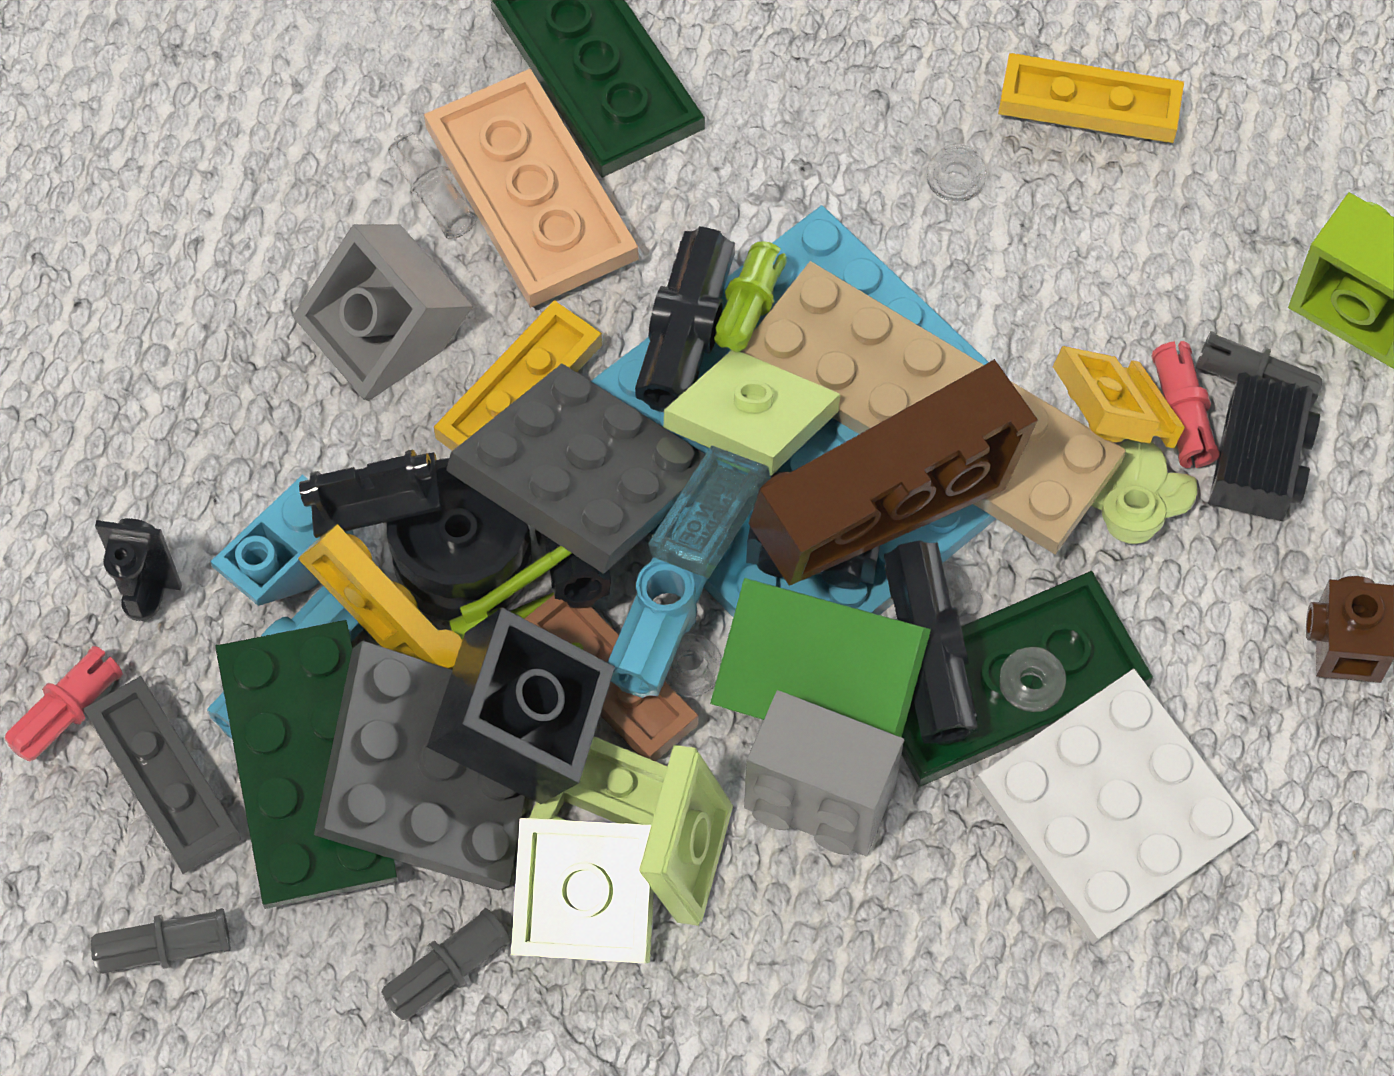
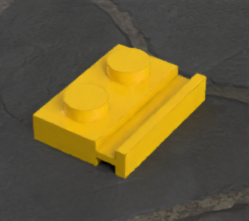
[1052,346,1185,448]

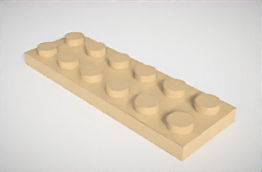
[741,261,1126,555]

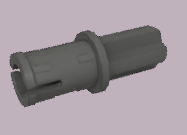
[1195,331,1322,409]
[91,908,231,974]
[381,908,511,1020]

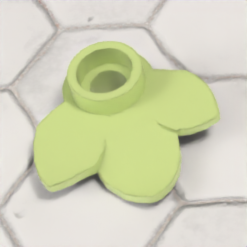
[1091,439,1197,544]

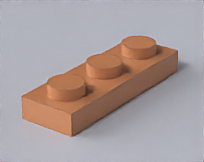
[525,595,698,762]

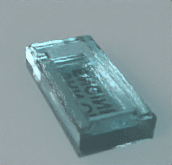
[648,445,771,579]

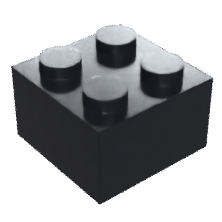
[426,607,615,804]

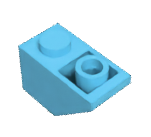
[210,474,354,606]

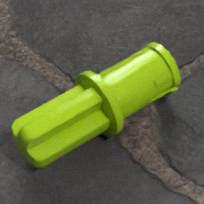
[714,241,787,352]

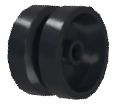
[386,458,532,621]

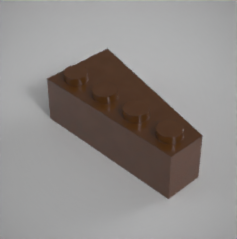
[749,359,1038,586]

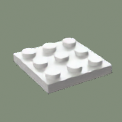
[973,669,1255,944]

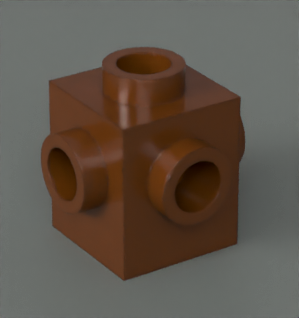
[1306,576,1394,683]

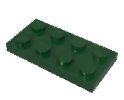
[215,620,398,909]

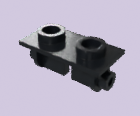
[299,449,441,538]
[95,518,182,621]

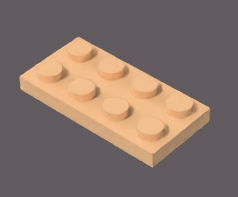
[424,69,639,308]

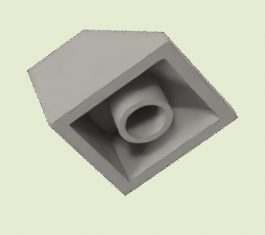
[292,224,473,400]

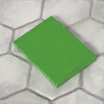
[710,578,931,738]

